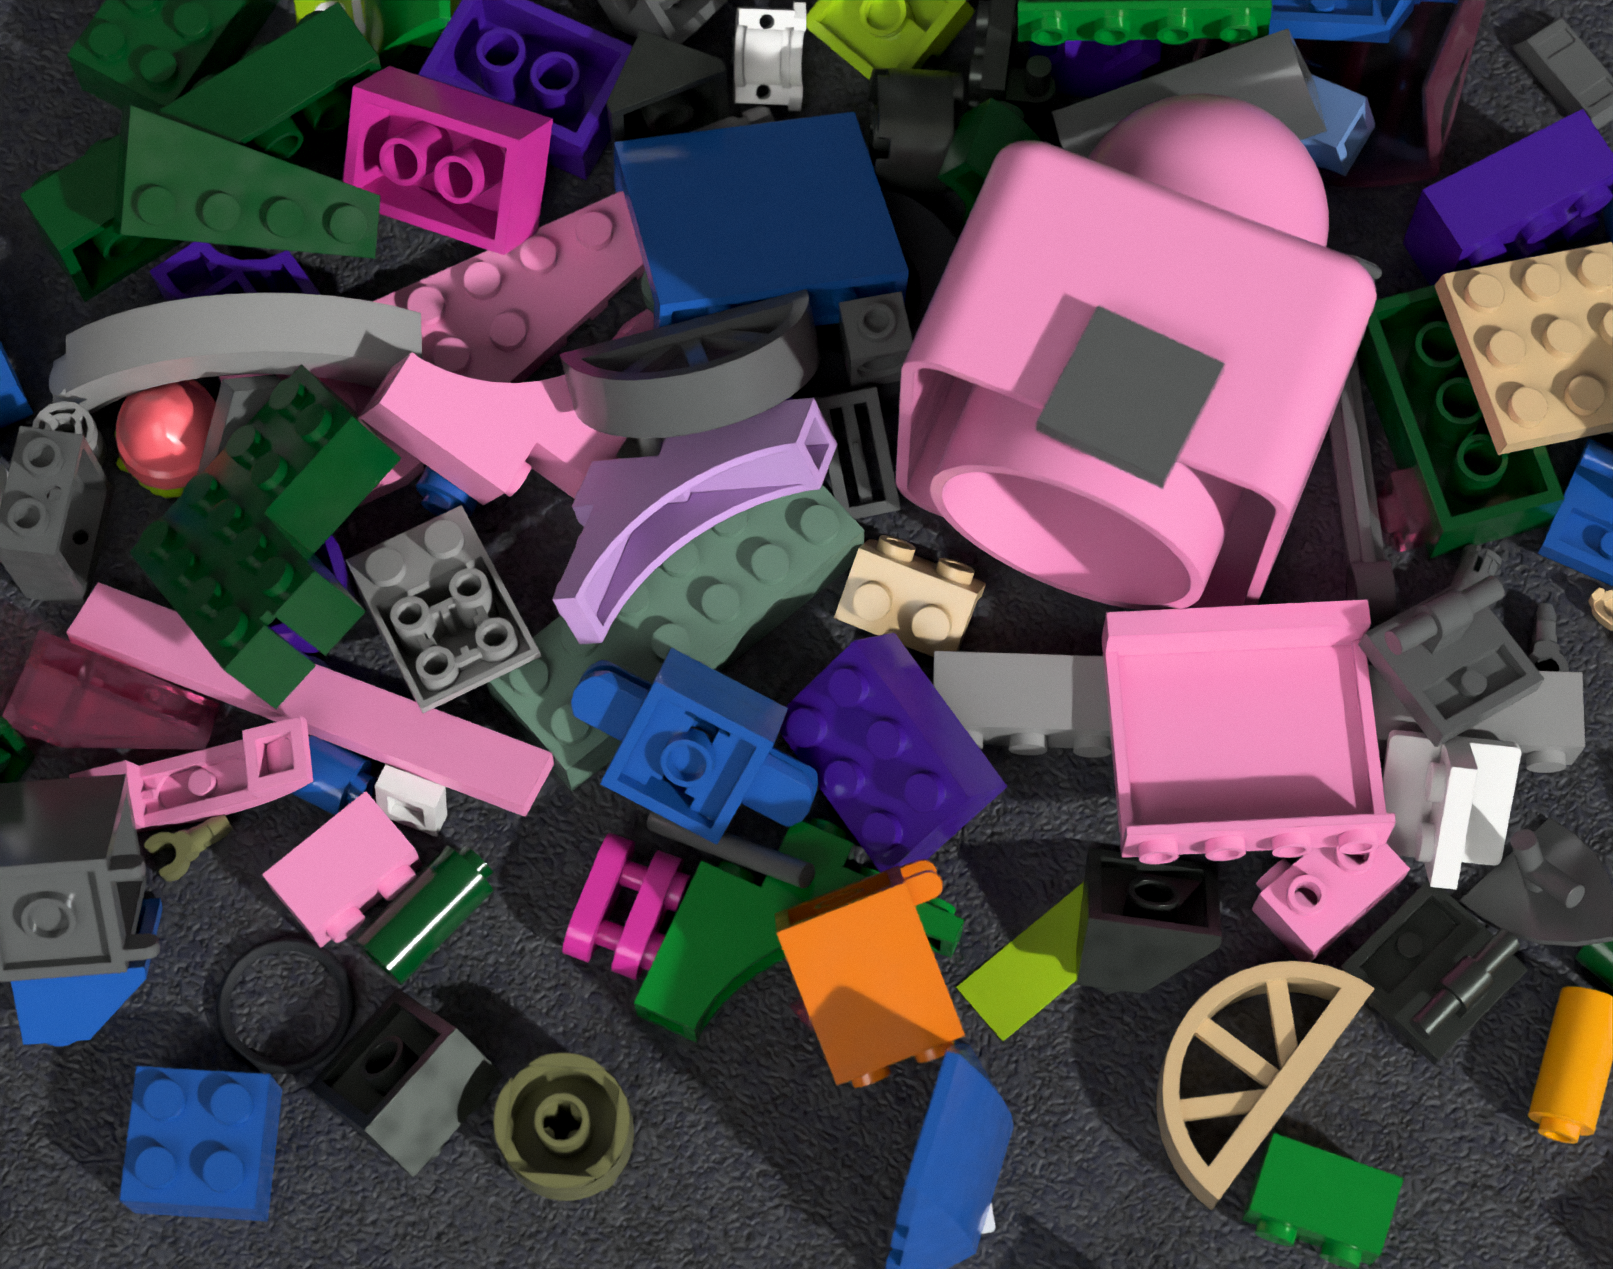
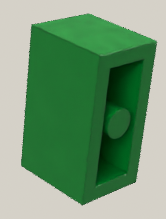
[1242,1133,1404,1269]

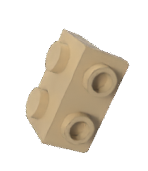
[834,535,986,657]

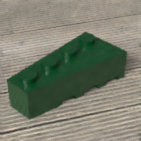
[113,105,380,259]

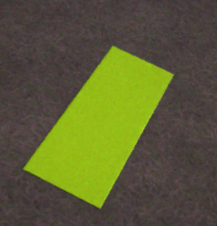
[956,882,1084,1041]

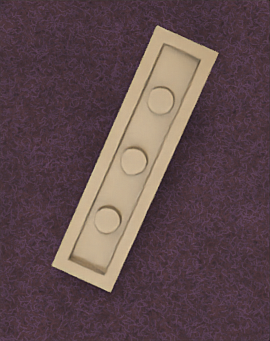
[1156,961,1375,1210]

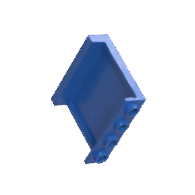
[614,112,909,329]

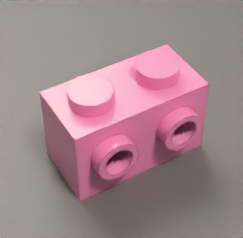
[262,791,422,948]
[1252,843,1410,962]

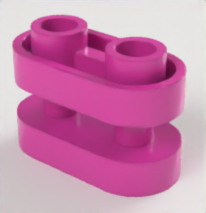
[562,832,691,981]

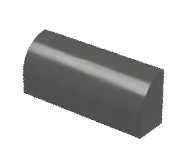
[1052,28,1327,158]

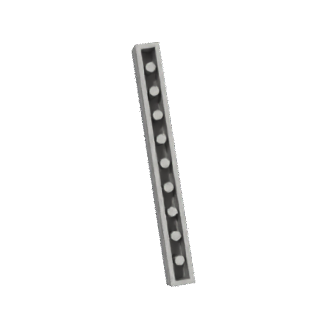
[932,651,1585,773]

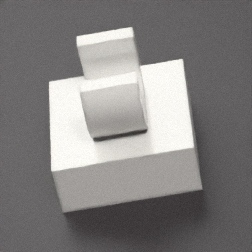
[375,764,447,837]

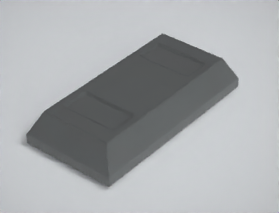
[1512,16,1613,130]

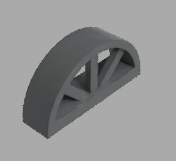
[560,289,821,438]

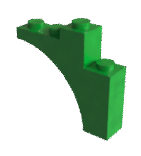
[634,818,964,1043]

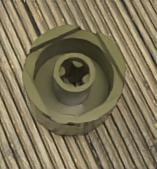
[494,1053,634,1201]

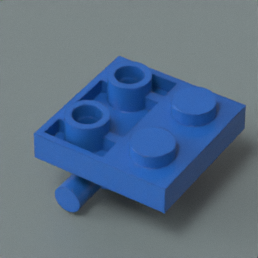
[1537,439,1613,586]

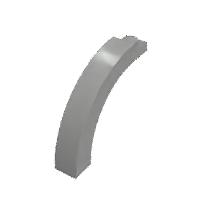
[49,293,422,415]

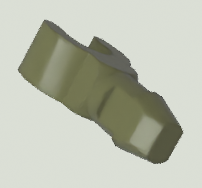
[144,814,233,882]

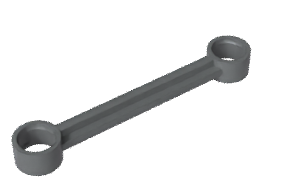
[1329,354,1396,625]

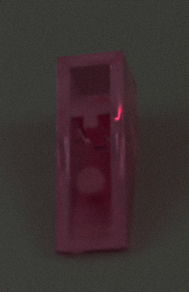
[2,629,220,750]

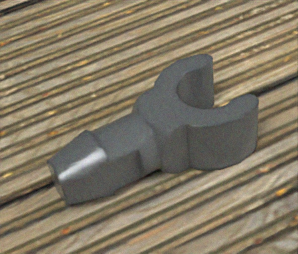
[1528,603,1569,672]

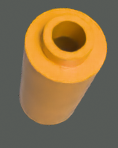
[1528,986,1613,1144]

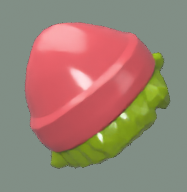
[114,379,216,499]

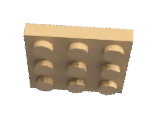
[1434,242,1613,455]

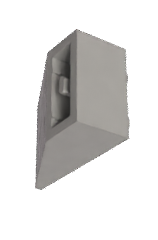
[346,505,541,713]

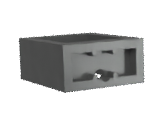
[0,426,114,606]

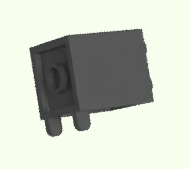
[0,774,160,982]

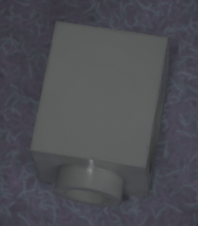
[839,291,913,390]

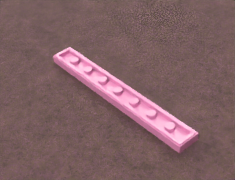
[66,582,554,817]

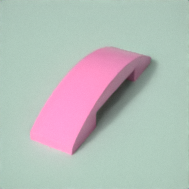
[69,716,313,833]

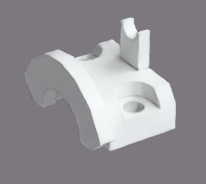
[731,2,806,111]

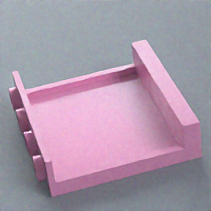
[1101,600,1396,864]

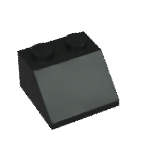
[308,988,504,1177]

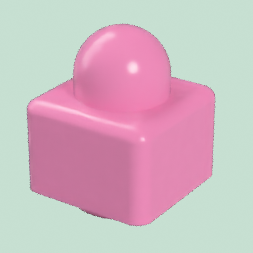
[895,93,1376,610]

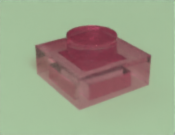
[1377,468,1433,552]

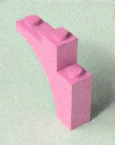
[359,309,654,506]

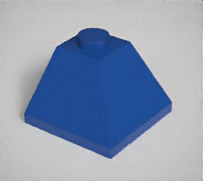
[11,898,163,1046]

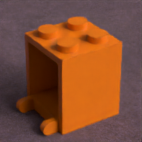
[775,859,965,1088]

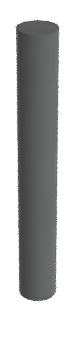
[647,811,815,889]

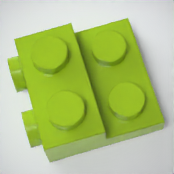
[806,0,976,80]

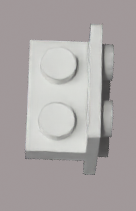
[1382,730,1521,889]

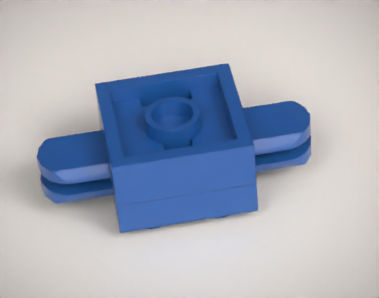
[571,647,818,845]

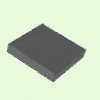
[1036,305,1225,489]

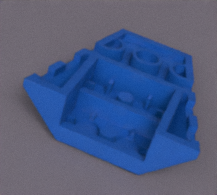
[885,1041,1014,1269]

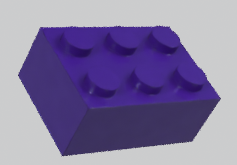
[418,0,633,180]
[1403,109,1613,286]
[779,633,1008,872]

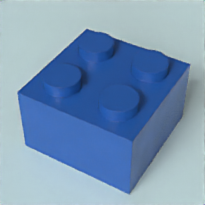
[119,1066,283,1222]

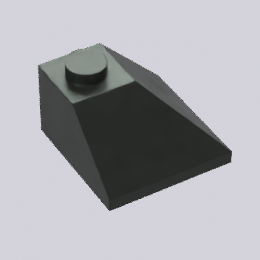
[1076,848,1222,994]

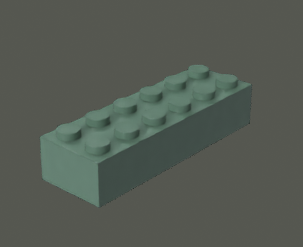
[487,484,865,792]

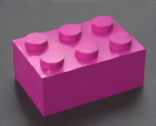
[343,66,553,255]

